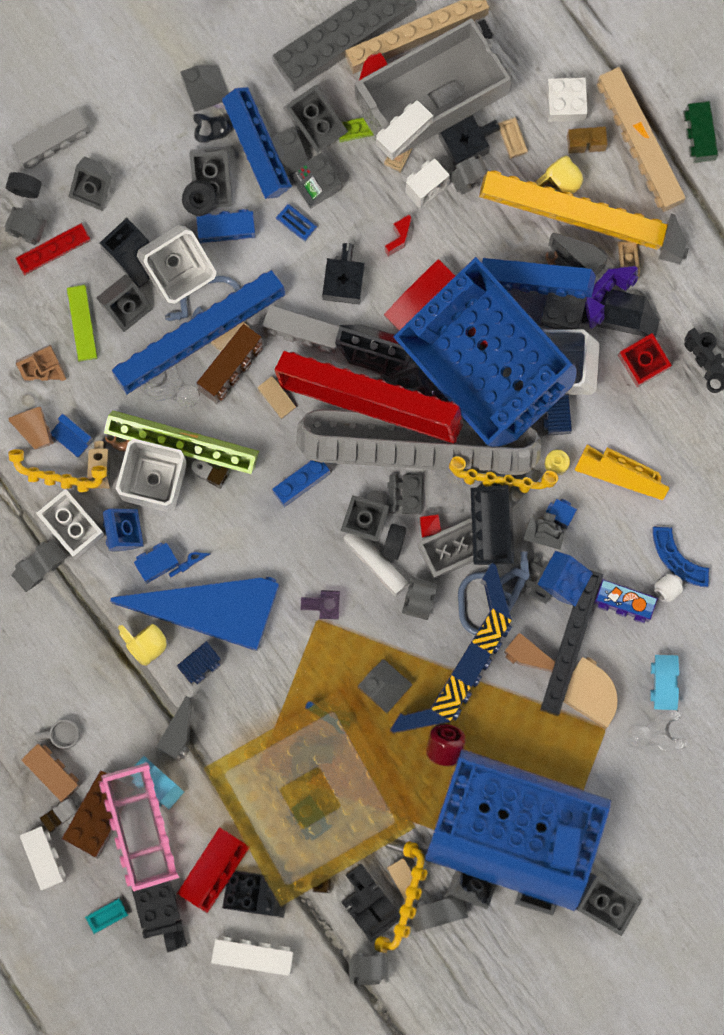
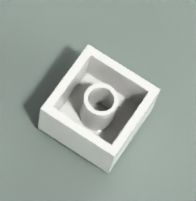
[547,78,587,122]
[406,159,450,209]

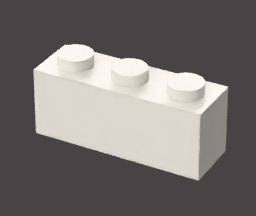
[376,100,433,160]
[20,826,66,891]

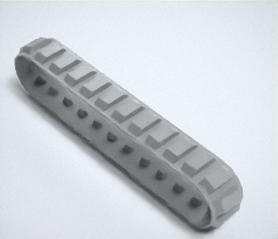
[296,409,541,475]

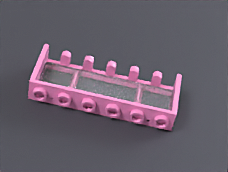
[99,762,179,891]

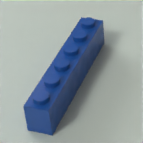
[222,87,292,199]
[482,258,596,299]

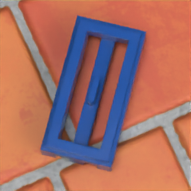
[276,204,317,242]

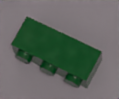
[683,101,718,163]

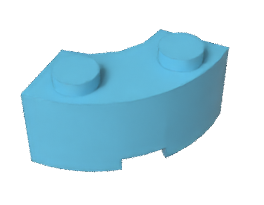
[650,655,679,710]
[131,756,184,809]

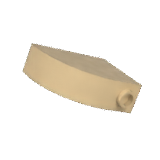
[563,657,617,729]

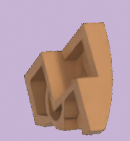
[16,344,66,381]
[8,407,54,450]

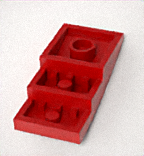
[384,259,455,331]

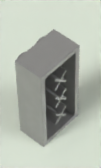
[417,518,473,581]

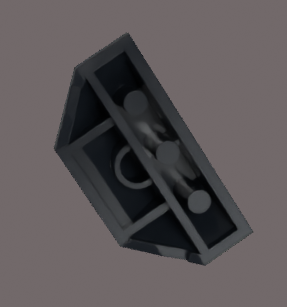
[581,289,659,338]
[335,324,410,375]

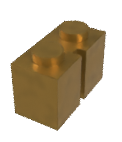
[567,127,607,154]

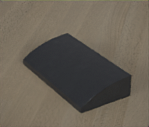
[470,485,515,565]

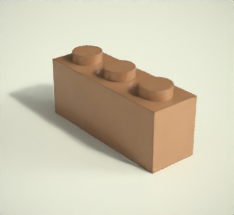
[21,744,80,802]

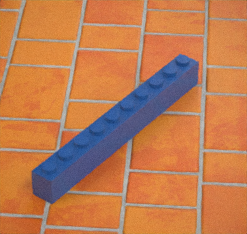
[112,270,286,395]

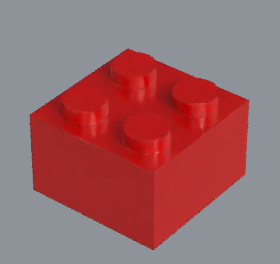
[618,333,672,388]

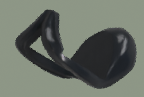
[193,113,230,143]

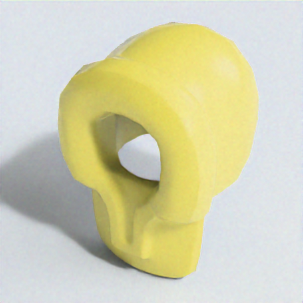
[536,156,583,194]
[118,624,166,666]

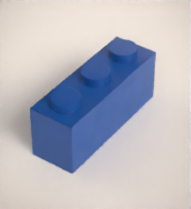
[196,209,256,244]
[272,460,330,508]

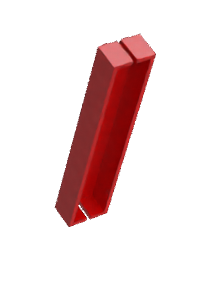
[274,351,464,444]

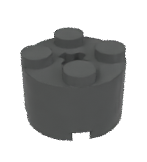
[447,155,488,195]
[4,206,48,245]
[402,577,438,620]
[349,952,389,985]

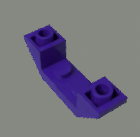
[585,266,638,329]

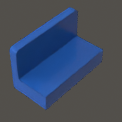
[51,413,93,458]

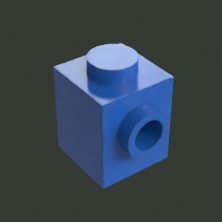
[546,499,577,529]

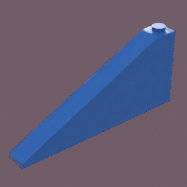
[110,576,280,651]

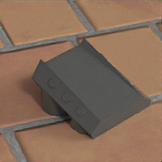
[446,871,496,909]

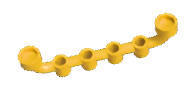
[8,449,107,492]
[449,456,558,493]
[374,841,428,953]

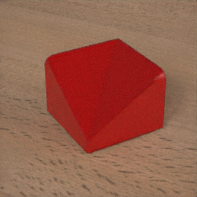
[419,514,441,538]

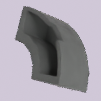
[12,539,67,592]
[411,895,468,932]

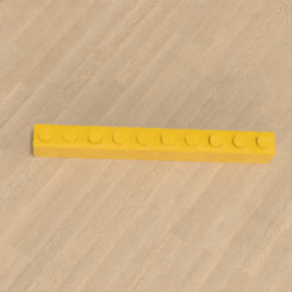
[479,170,667,250]

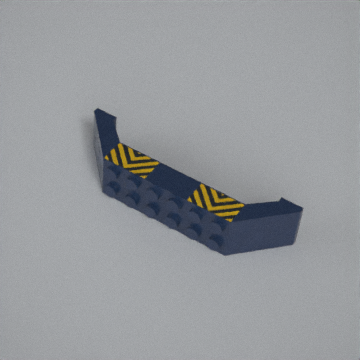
[390,563,513,734]

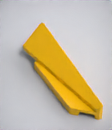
[575,445,669,500]

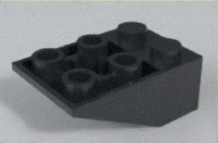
[99,217,150,288]
[222,871,290,918]

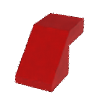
[385,214,411,257]

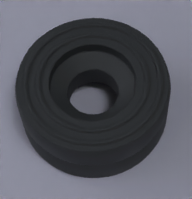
[6,172,42,199]
[182,180,216,216]
[383,524,407,560]

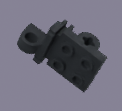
[684,327,724,393]
[341,864,400,942]
[132,881,187,952]

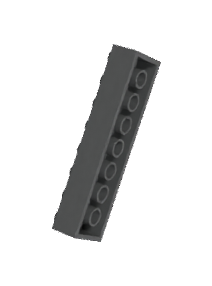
[272,0,417,92]

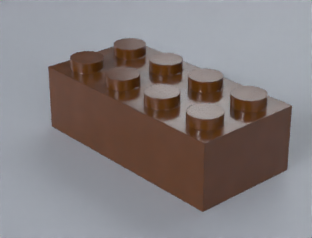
[196,323,263,404]
[62,770,136,859]

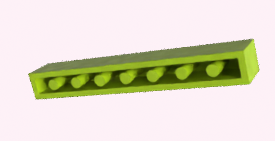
[104,410,259,474]

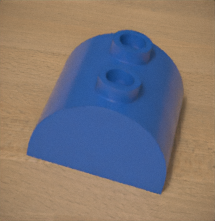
[103,509,144,552]

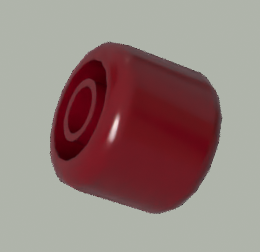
[426,724,466,767]

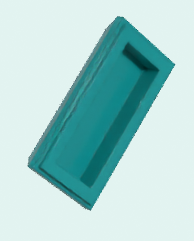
[85,898,129,934]

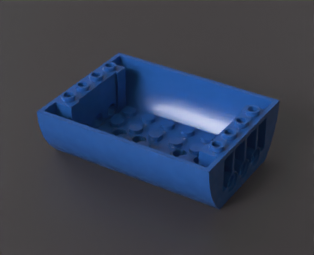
[393,257,577,447]
[425,750,611,911]

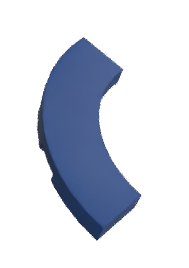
[652,527,709,588]

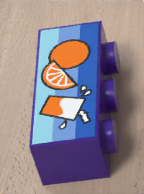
[594,579,658,624]

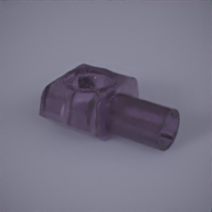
[301,590,340,620]

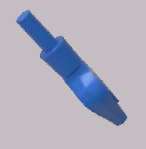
[169,552,211,577]

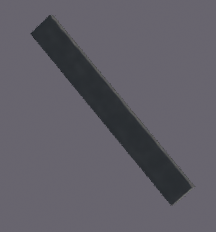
[540,570,603,716]

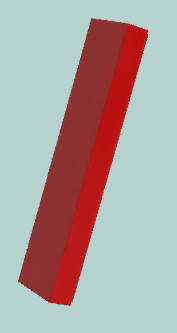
[15,223,91,276]

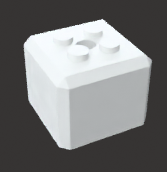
[137,225,216,304]
[543,329,599,395]
[116,439,187,513]

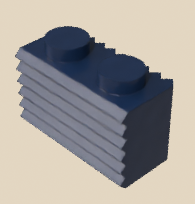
[543,394,572,436]
[177,641,222,685]

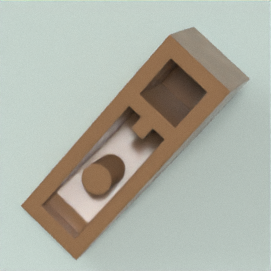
[504,633,555,673]

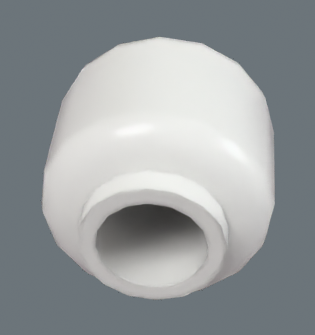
[654,574,683,602]

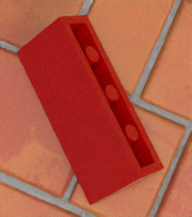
[177,827,250,913]

